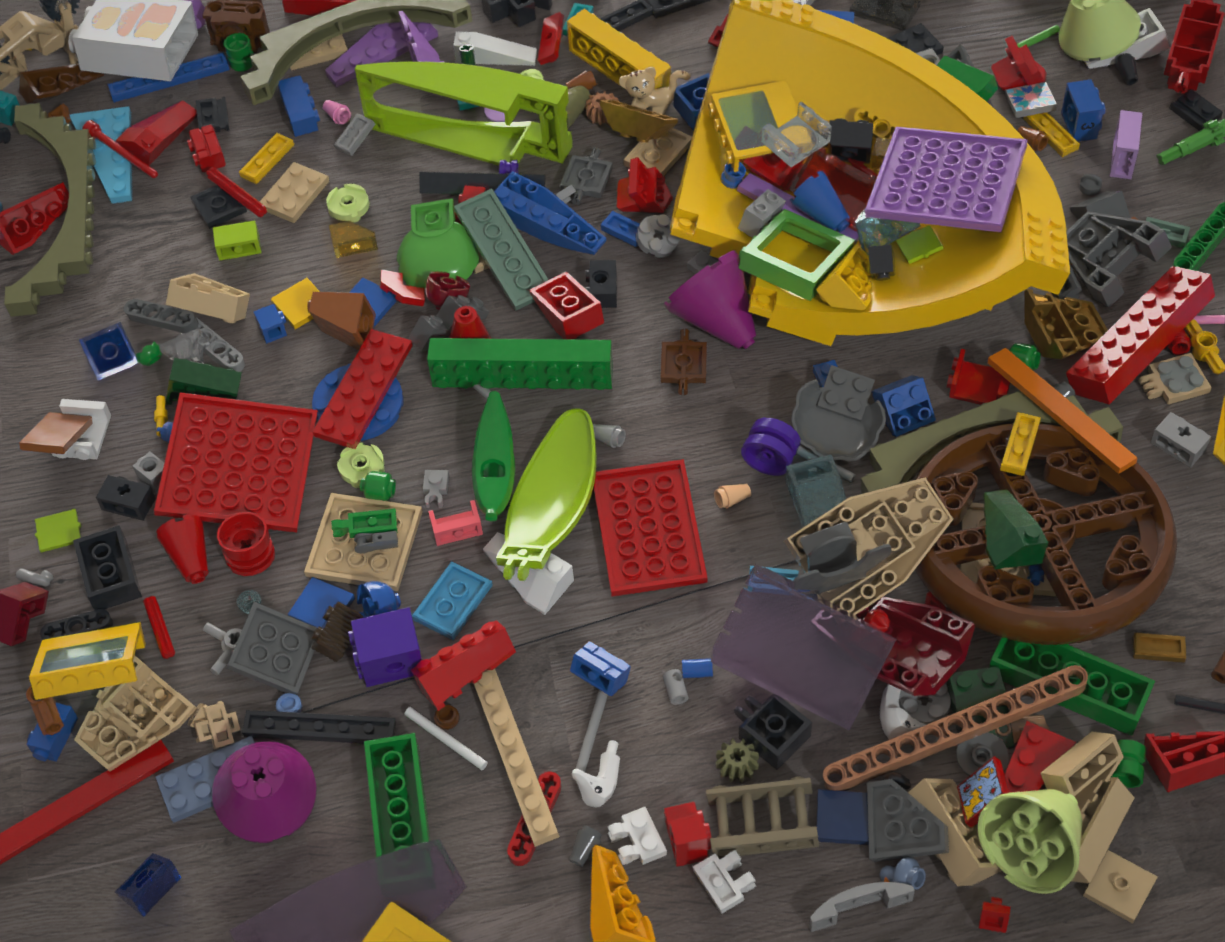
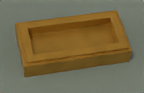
[1133,632,1186,663]

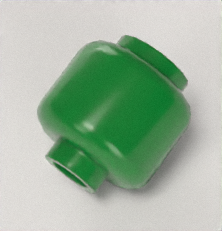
[1008,343,1041,370]
[360,471,396,501]

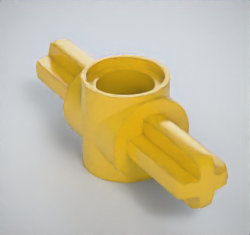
[1185,319,1225,375]

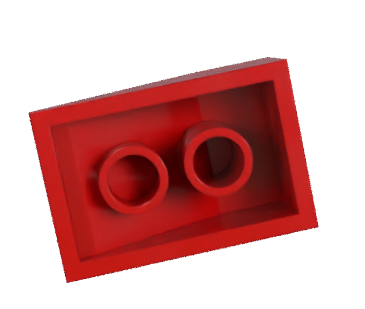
[529,272,604,339]

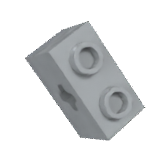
[738,189,786,238]
[1151,412,1211,468]

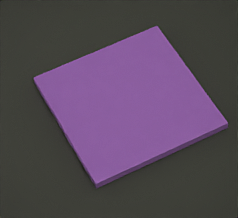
[865,127,1027,232]

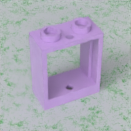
[1110,110,1142,179]

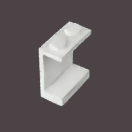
[52,399,111,460]

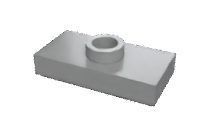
[334,113,375,156]

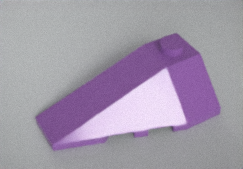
[399,11,444,62]

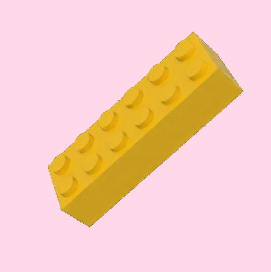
[567,9,671,89]

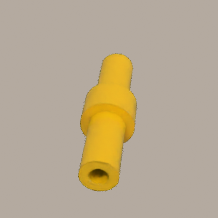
[154,395,168,437]

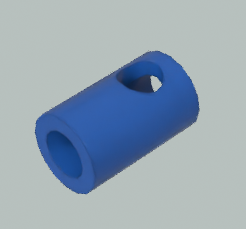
[682,658,713,678]

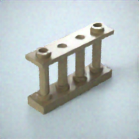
[706,776,819,858]

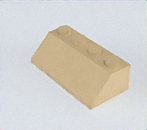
[1071,777,1134,883]
[908,778,1002,886]

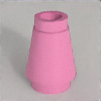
[323,100,351,124]

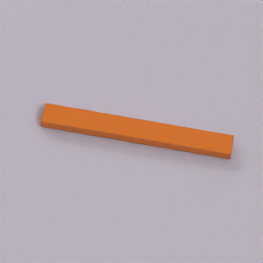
[987,348,1138,474]

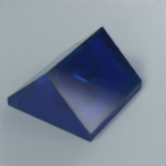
[79,322,138,380]
[115,853,181,917]

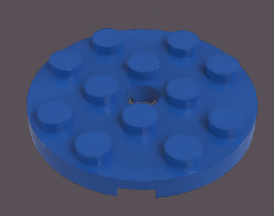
[312,363,404,441]

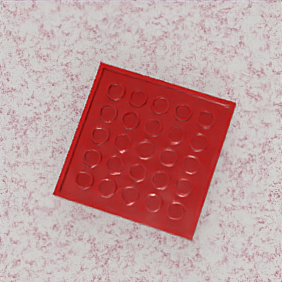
[154,393,318,533]

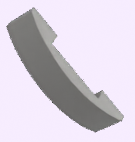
[809,882,915,932]

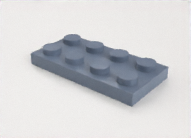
[156,736,255,823]

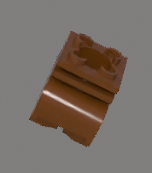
[202,0,270,53]

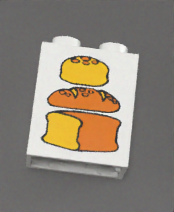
[69,0,198,81]

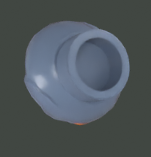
[880,857,926,890]

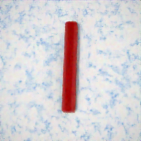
[206,167,267,217]

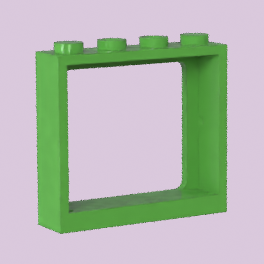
[739,209,855,301]

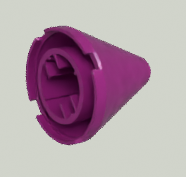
[663,250,757,350]

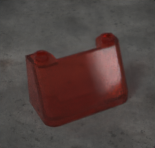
[789,147,877,232]

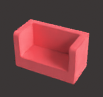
[428,500,483,546]

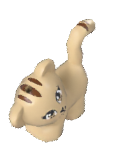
[619,67,691,115]

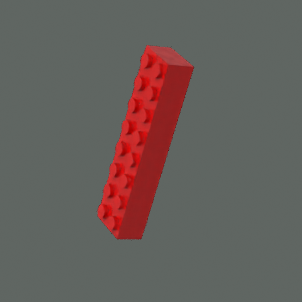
[1066,266,1215,405]

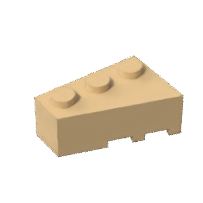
[166,273,250,323]
[1040,732,1124,821]

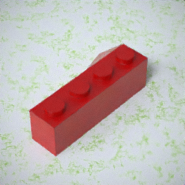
[411,620,516,711]

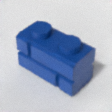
[570,641,631,697]

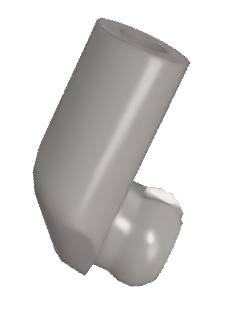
[16,568,53,587]

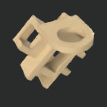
[187,701,241,750]

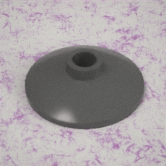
[956,732,1009,776]

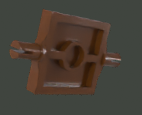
[661,329,707,395]

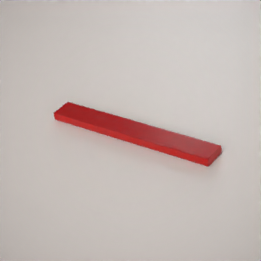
[0,740,174,865]

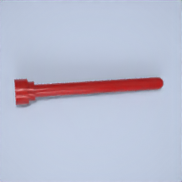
[82,120,158,178]

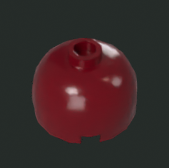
[425,271,470,310]

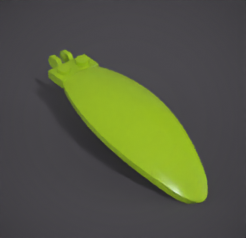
[496,409,597,581]

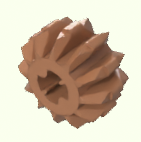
[585,91,618,126]

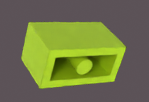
[213,220,262,261]

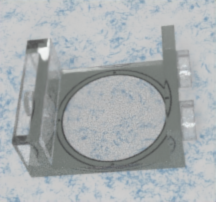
[761,102,832,167]

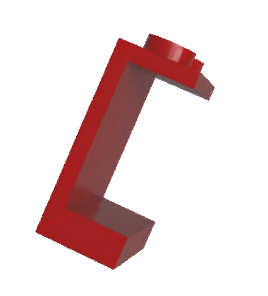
[946,349,1010,405]

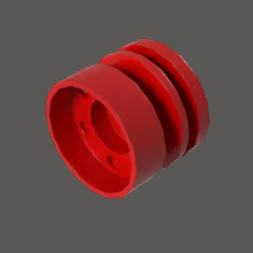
[217,512,275,576]

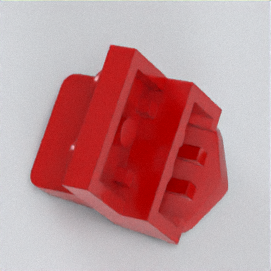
[991,36,1047,91]
[617,157,673,213]

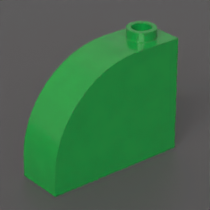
[936,55,998,102]

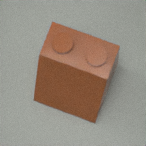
[307,292,376,350]

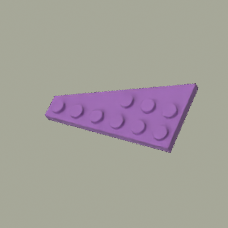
[325,22,438,87]

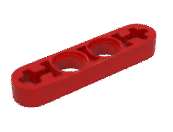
[507,771,561,866]

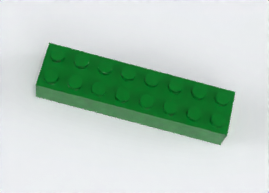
[427,338,613,390]

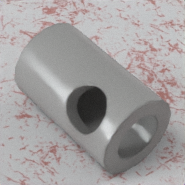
[663,669,689,705]

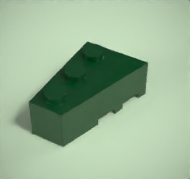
[165,358,242,405]

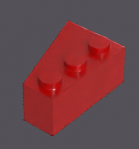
[1144,731,1225,792]

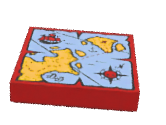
[957,756,1009,827]

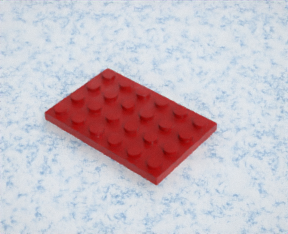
[593,459,708,597]

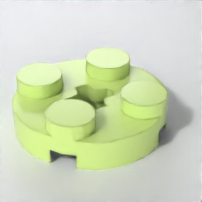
[326,184,370,223]
[337,443,385,488]

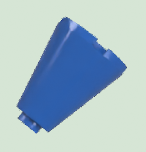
[790,171,850,233]

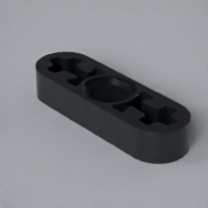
[40,609,113,640]

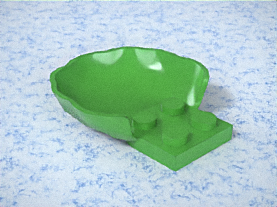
[397,198,479,289]

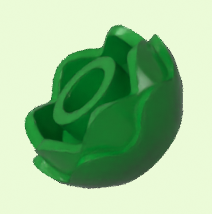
[136,342,162,366]

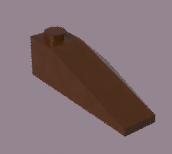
[19,64,104,104]

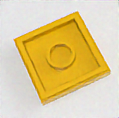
[271,278,320,330]

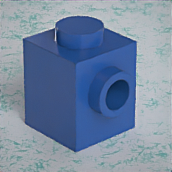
[253,304,287,344]

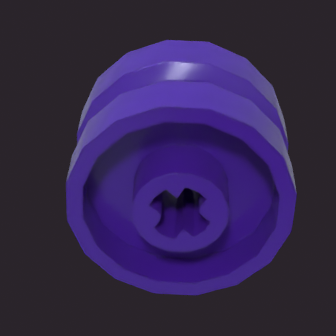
[741,417,801,476]

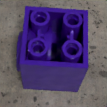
[348,607,422,687]

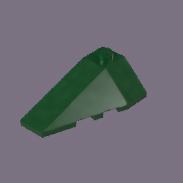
[984,490,1048,569]

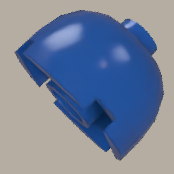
[357,581,401,618]

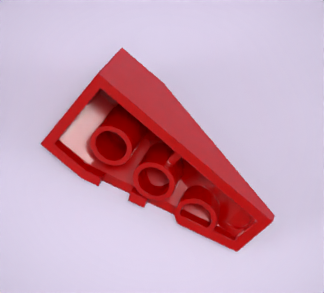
[116,100,197,166]
[0,182,69,255]

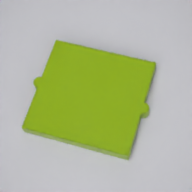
[896,225,944,264]
[35,509,81,552]

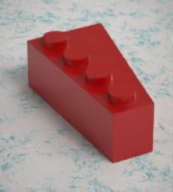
[1004,721,1076,793]

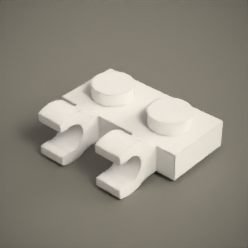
[608,807,667,865]
[693,850,756,914]

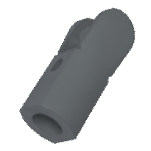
[354,531,399,554]

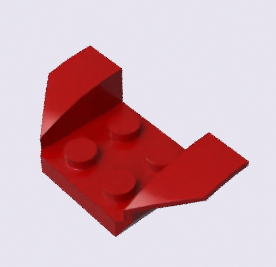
[734,127,817,191]

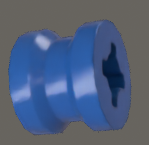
[721,162,746,188]

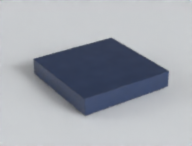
[817,790,869,845]

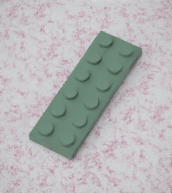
[454,189,548,311]

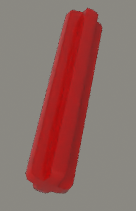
[143,596,175,659]

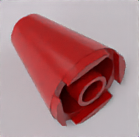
[450,306,491,339]
[156,515,209,584]

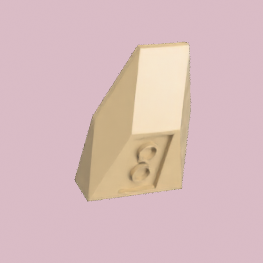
[784,478,953,624]

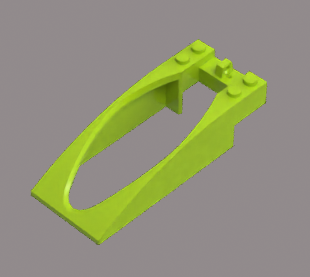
[355,61,573,166]

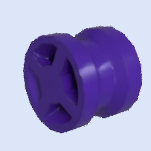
[499,160,519,174]

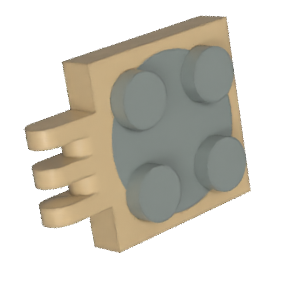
[1138,353,1212,405]

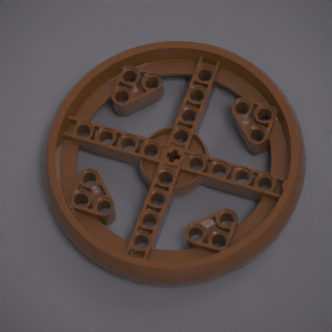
[915,424,1177,645]

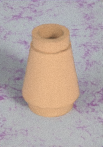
[714,483,751,509]

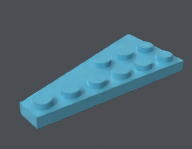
[70,106,132,203]

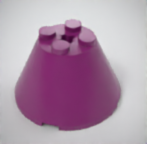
[212,741,317,843]

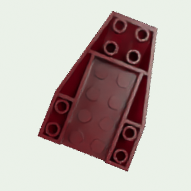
[811,597,975,696]

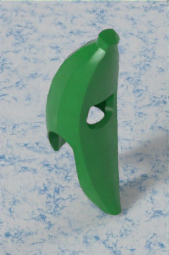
[472,391,515,521]

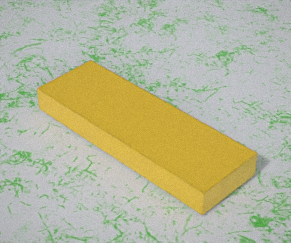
[1024,112,1080,157]
[239,133,294,184]
[1000,412,1041,476]

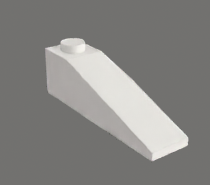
[1084,8,1170,69]
[453,32,537,66]
[483,532,574,615]

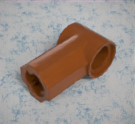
[26,686,64,735]

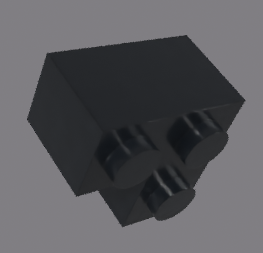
[482,0,536,27]

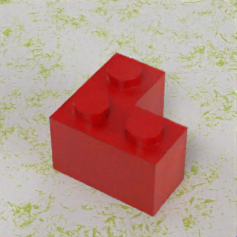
[664,801,711,867]

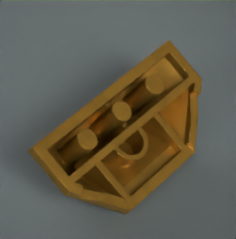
[600,100,678,143]

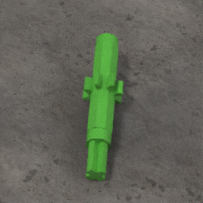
[1157,119,1225,165]

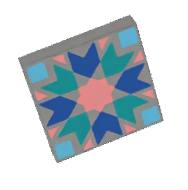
[1005,82,1057,118]

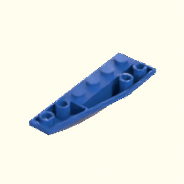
[494,171,606,255]

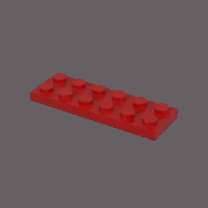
[312,329,413,449]

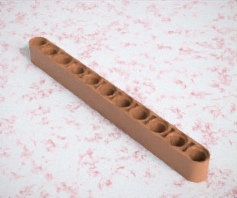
[823,665,1088,791]

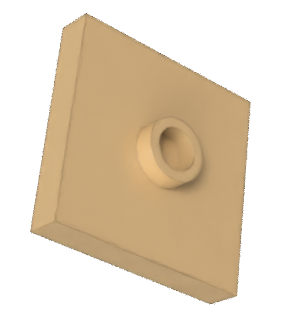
[1083,850,1157,924]

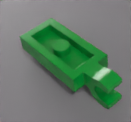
[331,508,398,538]

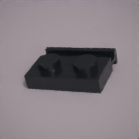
[1169,89,1223,131]
[195,96,230,133]

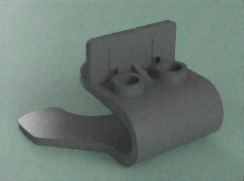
[793,522,892,594]

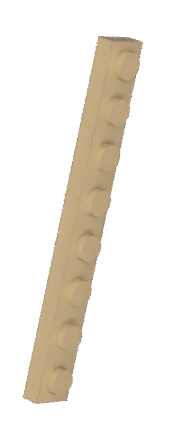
[474,669,560,847]

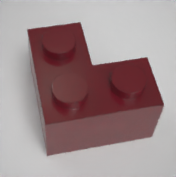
[0,582,49,646]

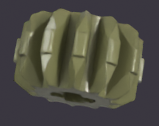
[716,738,759,783]

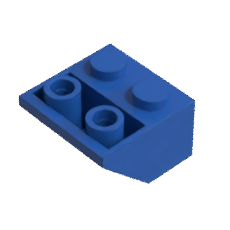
[871,375,936,437]

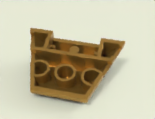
[1024,289,1108,359]

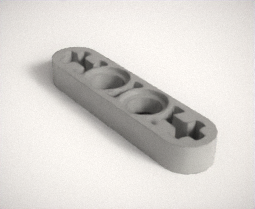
[183,318,245,372]

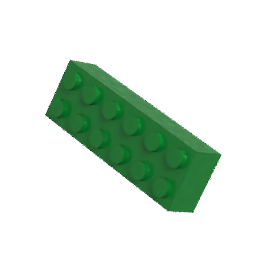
[989,637,1155,736]
[364,733,436,897]

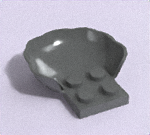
[791,365,886,461]

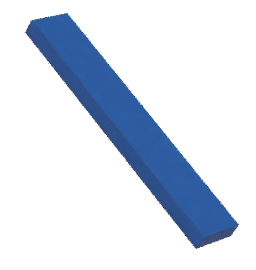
[108,52,230,103]

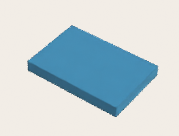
[412,561,493,641]

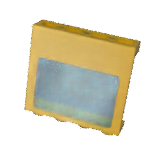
[708,80,811,172]
[29,622,146,700]

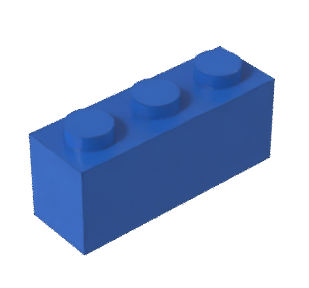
[278,75,320,137]

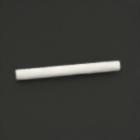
[404,707,488,770]

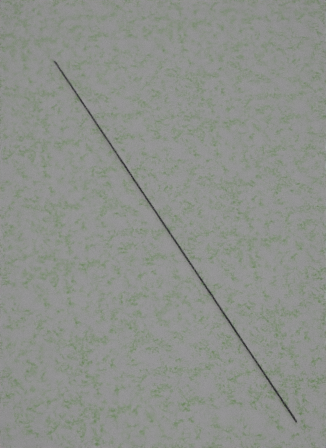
[301,560,796,713]

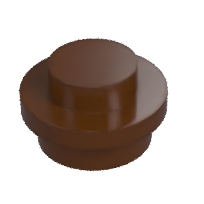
[434,705,460,730]

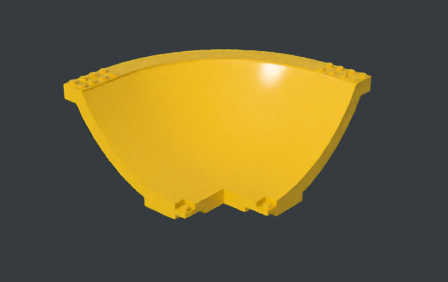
[670,0,1070,346]

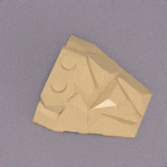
[74,654,197,771]

